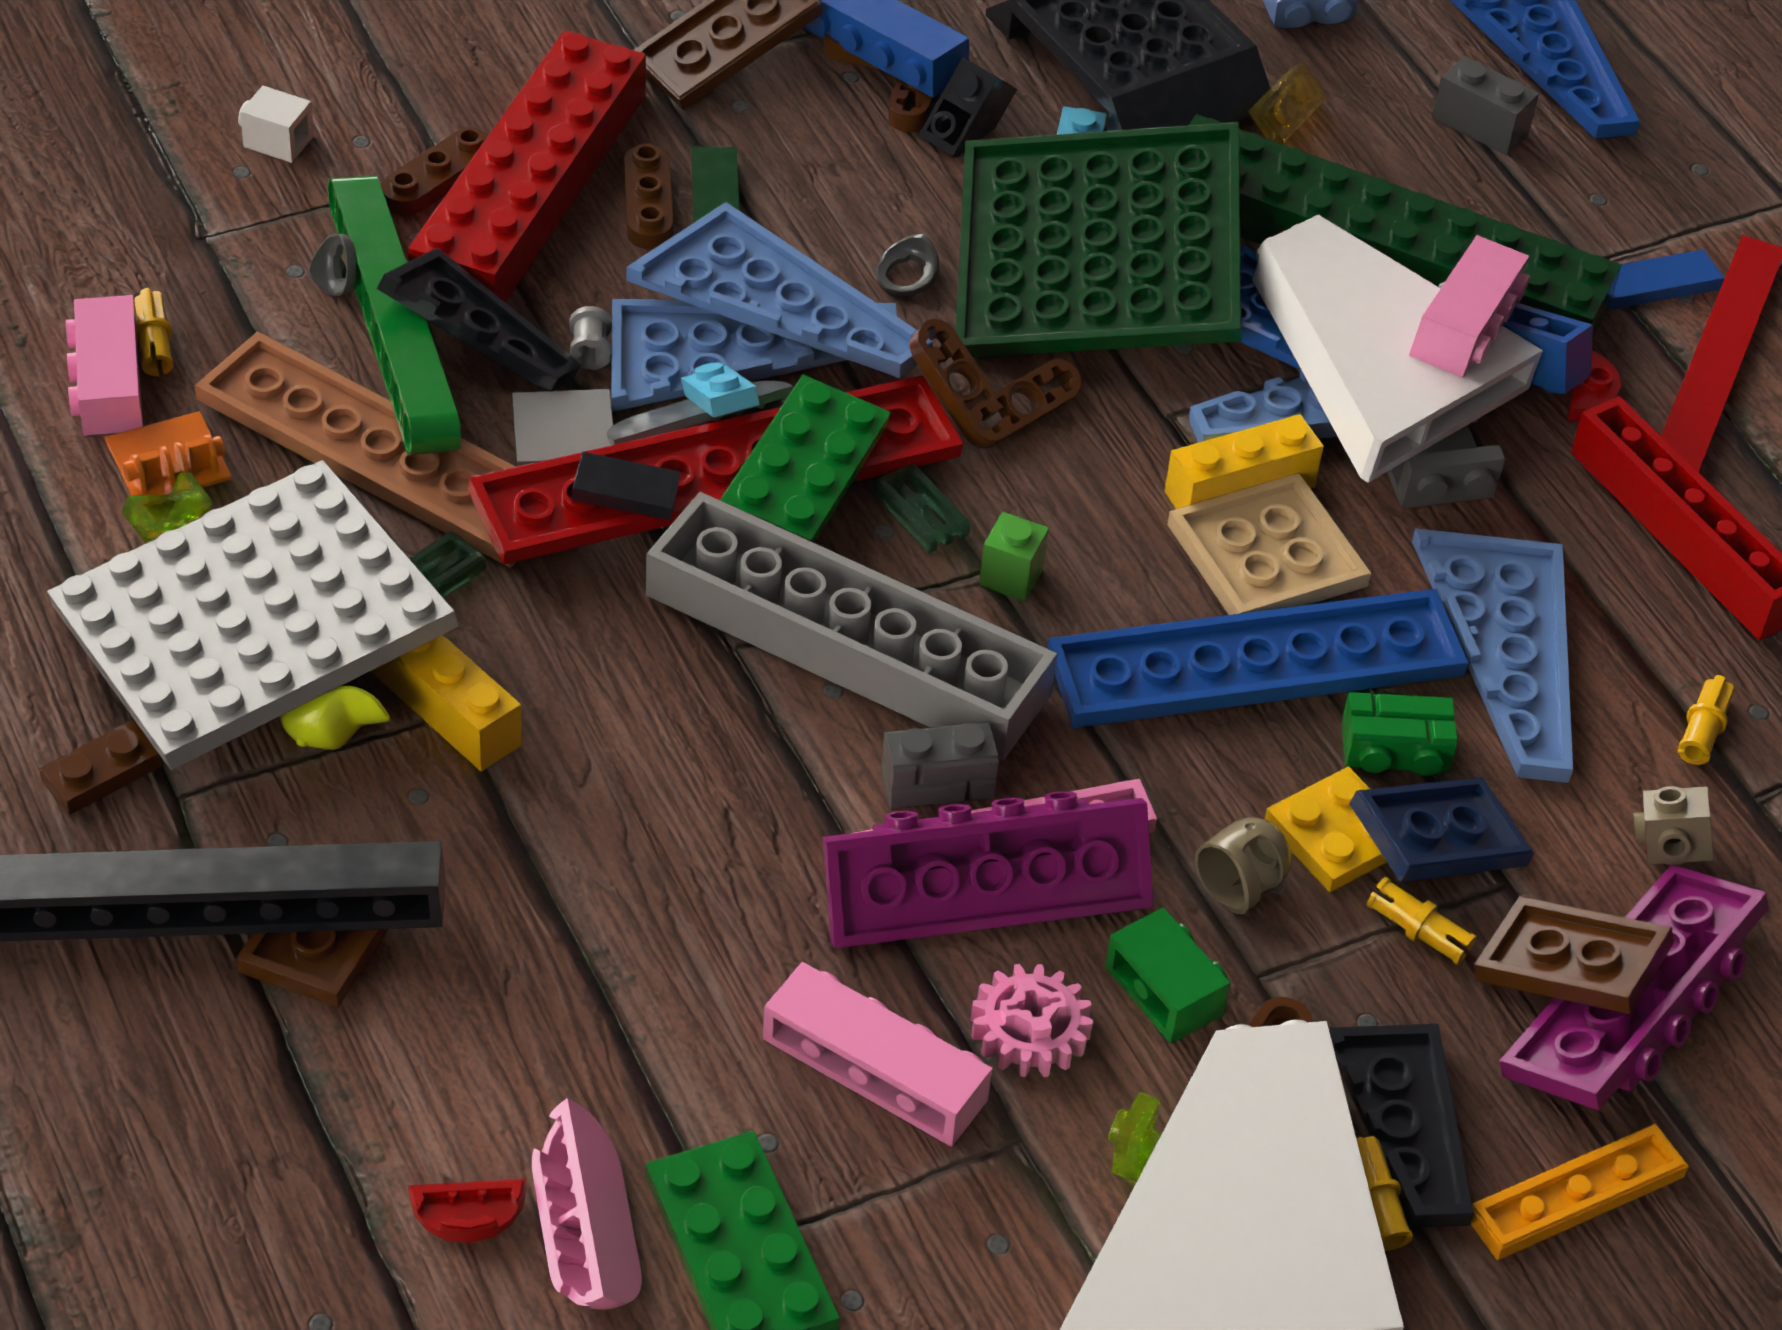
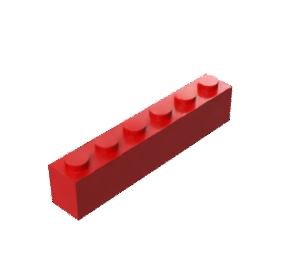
[1571,396,1782,641]

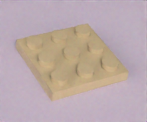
[1167,473,1371,615]

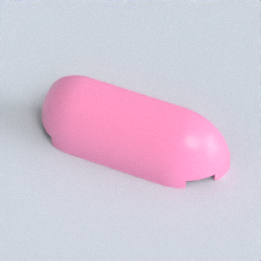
[532,1098,642,1310]

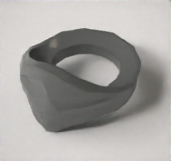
[308,233,356,296]
[875,234,940,298]

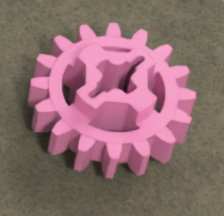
[970,964,1093,1077]

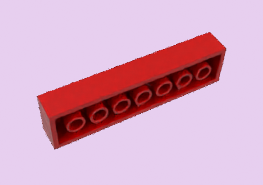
[408,30,646,303]

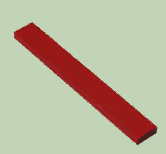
[1661,235,1782,472]

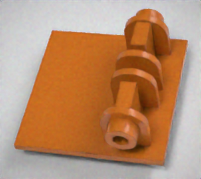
[105,411,232,506]

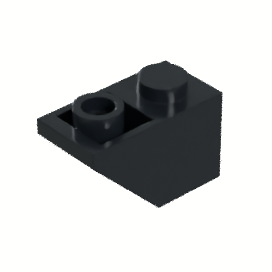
[918,57,1017,158]

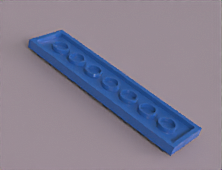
[1047,589,1468,728]

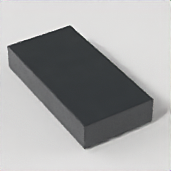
[571,452,681,520]

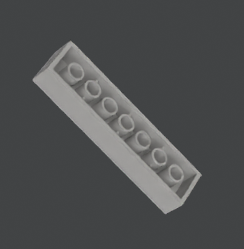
[646,492,1057,761]

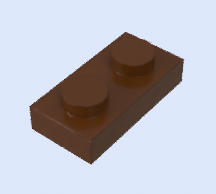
[39,720,163,815]

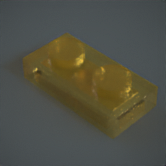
[1248,61,1327,144]

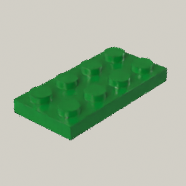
[720,375,891,543]
[645,1130,840,1330]

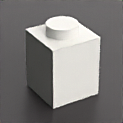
[238,85,314,163]

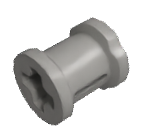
[569,306,612,370]

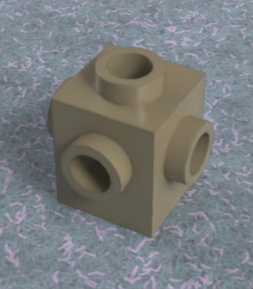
[1633,786,1713,865]

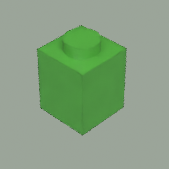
[979,512,1049,602]

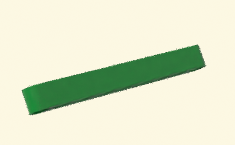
[328,175,461,455]

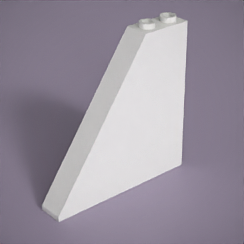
[1253,215,1543,483]
[1060,1020,1404,1330]

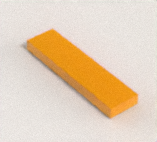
[1471,1123,1689,1261]

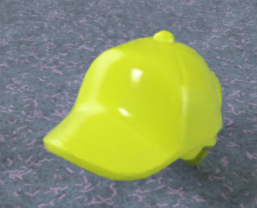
[280,686,391,750]

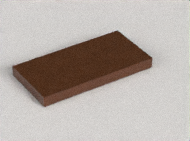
[634,0,824,110]

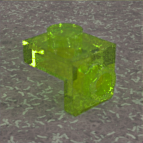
[121,472,212,543]
[1108,1091,1162,1183]

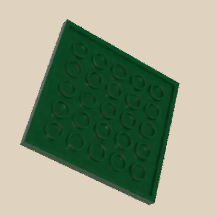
[955,122,1242,357]

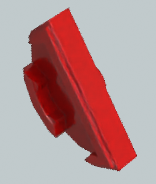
[1567,350,1621,421]
[408,1178,527,1243]

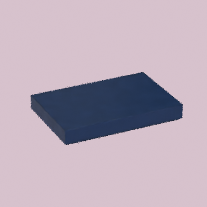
[1349,777,1534,882]

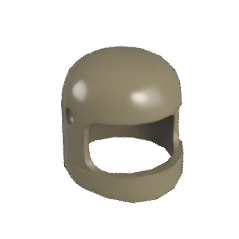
[1194,817,1292,914]

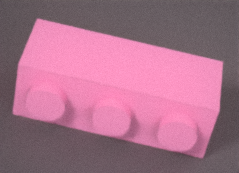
[65,295,143,436]

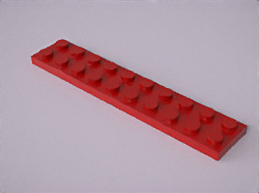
[468,375,963,565]

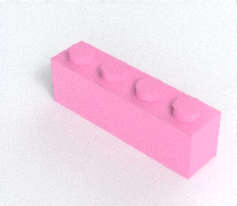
[1409,235,1530,378]
[763,962,992,1147]

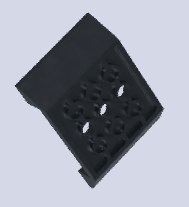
[985,0,1276,131]

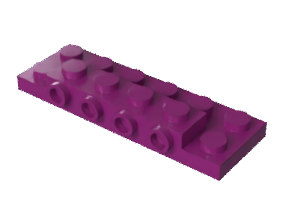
[823,791,1153,948]
[1499,864,1769,1110]

